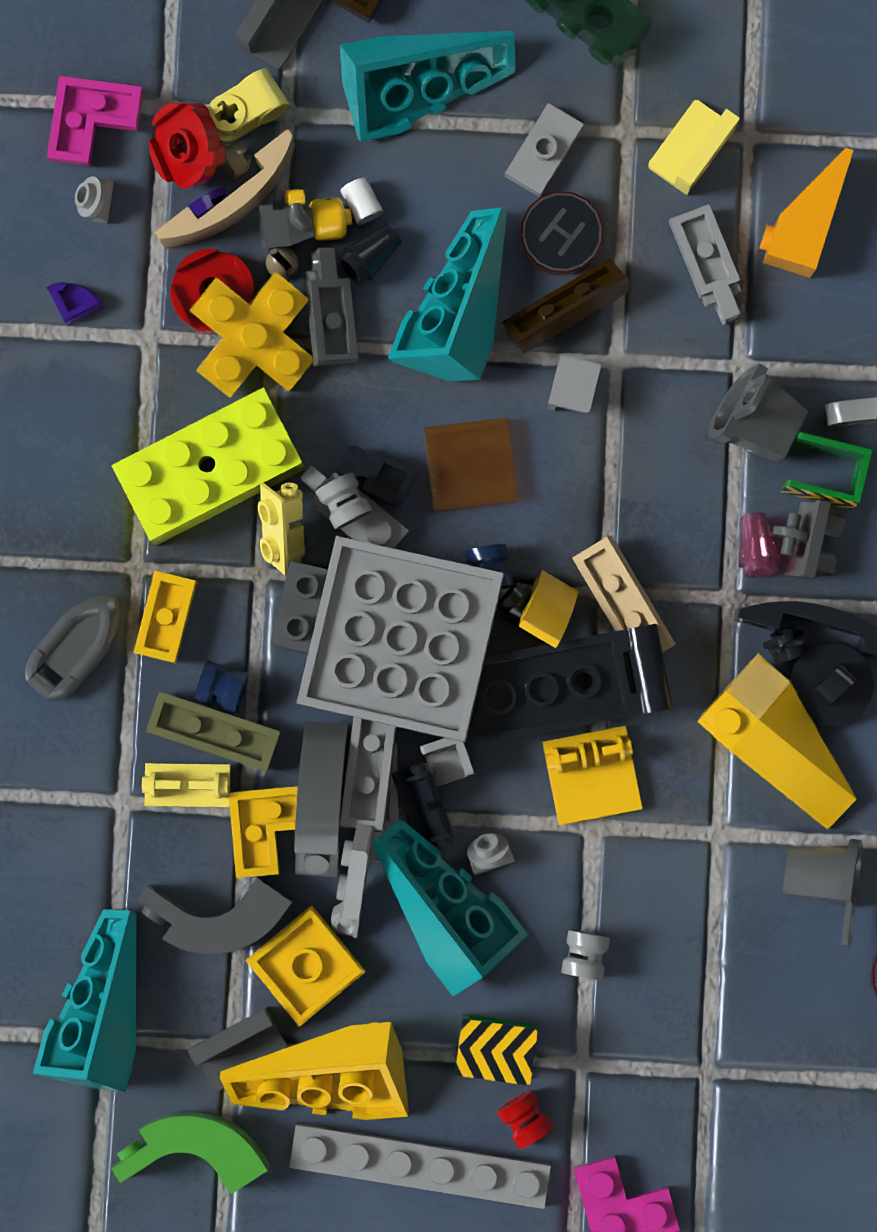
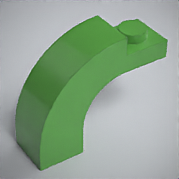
[111,1111,271,1194]

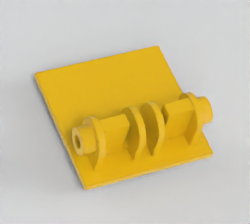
[542,725,642,825]

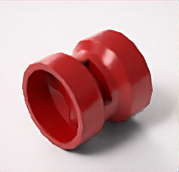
[496,1089,555,1149]

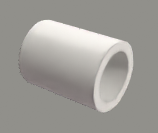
[340,177,383,225]

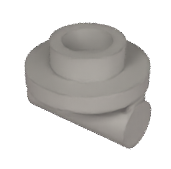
[75,176,114,224]
[467,833,515,876]

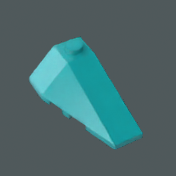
[388,207,507,382]
[33,909,137,1092]

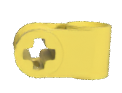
[208,68,290,142]

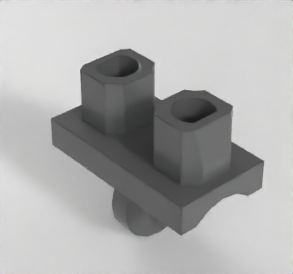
[772,500,846,578]

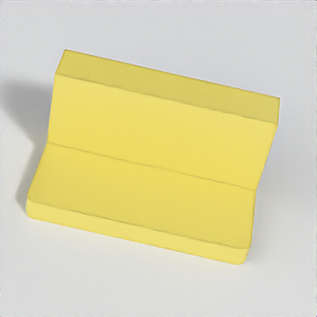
[648,100,740,195]

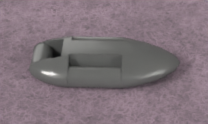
[25,595,120,701]

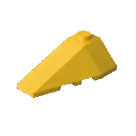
[697,652,857,830]

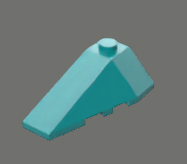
[340,31,516,142]
[371,819,529,996]

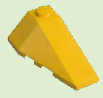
[220,1022,409,1120]

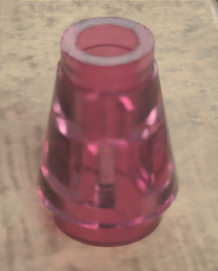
[738,513,781,578]

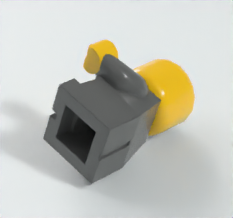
[257,189,352,249]

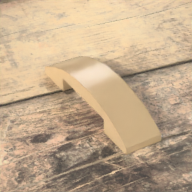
[154,129,295,248]

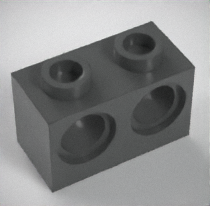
[271,561,328,655]

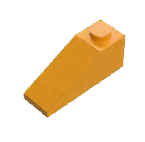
[759,148,854,278]

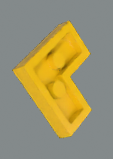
[229,786,298,878]

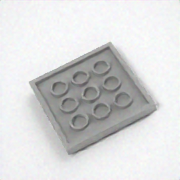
[297,536,504,743]

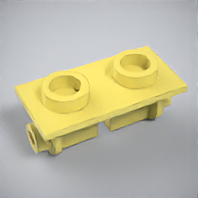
[258,483,305,575]
[142,763,231,807]

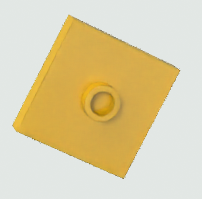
[245,905,366,1027]

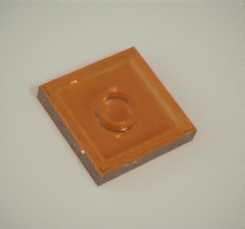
[424,417,518,512]

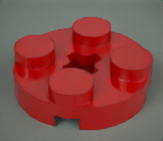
[149,102,226,188]
[170,248,255,335]

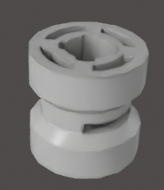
[315,472,372,530]
[561,930,610,980]

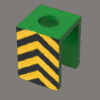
[780,432,872,510]
[455,1014,537,1085]

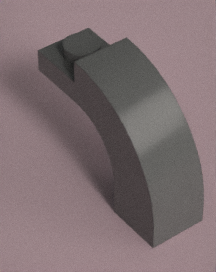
[294,721,348,877]
[137,877,295,954]

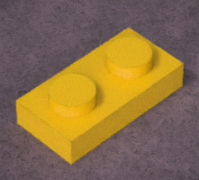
[134,570,197,664]

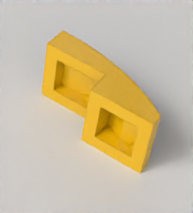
[519,570,578,648]

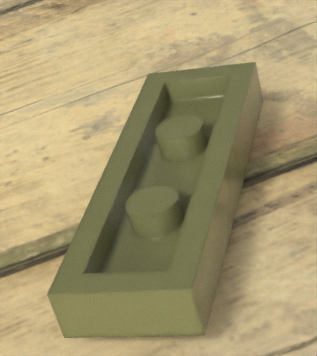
[146,691,281,772]

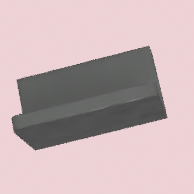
[234,0,321,71]
[187,1007,288,1092]

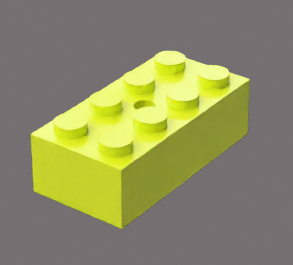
[111,387,305,546]

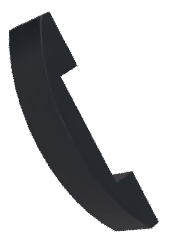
[733,601,877,659]

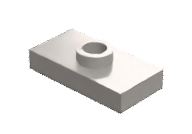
[505,103,584,198]

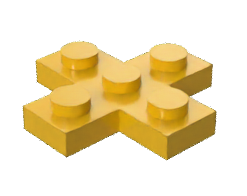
[189,272,313,398]

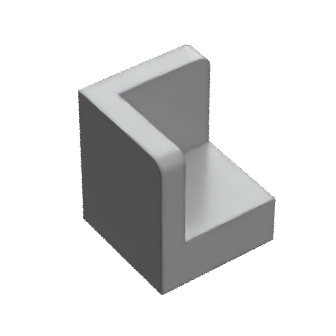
[547,354,602,414]
[420,738,476,787]

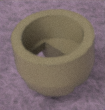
[221,142,253,180]
[265,246,300,281]

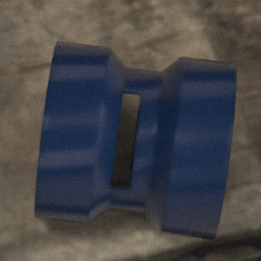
[464,544,514,590]
[195,660,249,713]

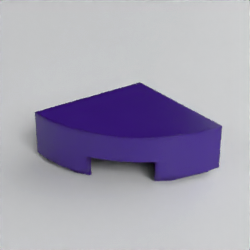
[189,188,230,219]
[46,282,104,326]

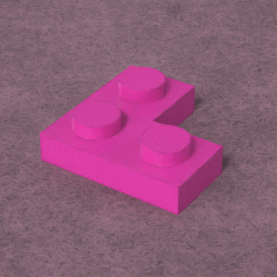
[47,76,144,167]
[573,1156,680,1232]

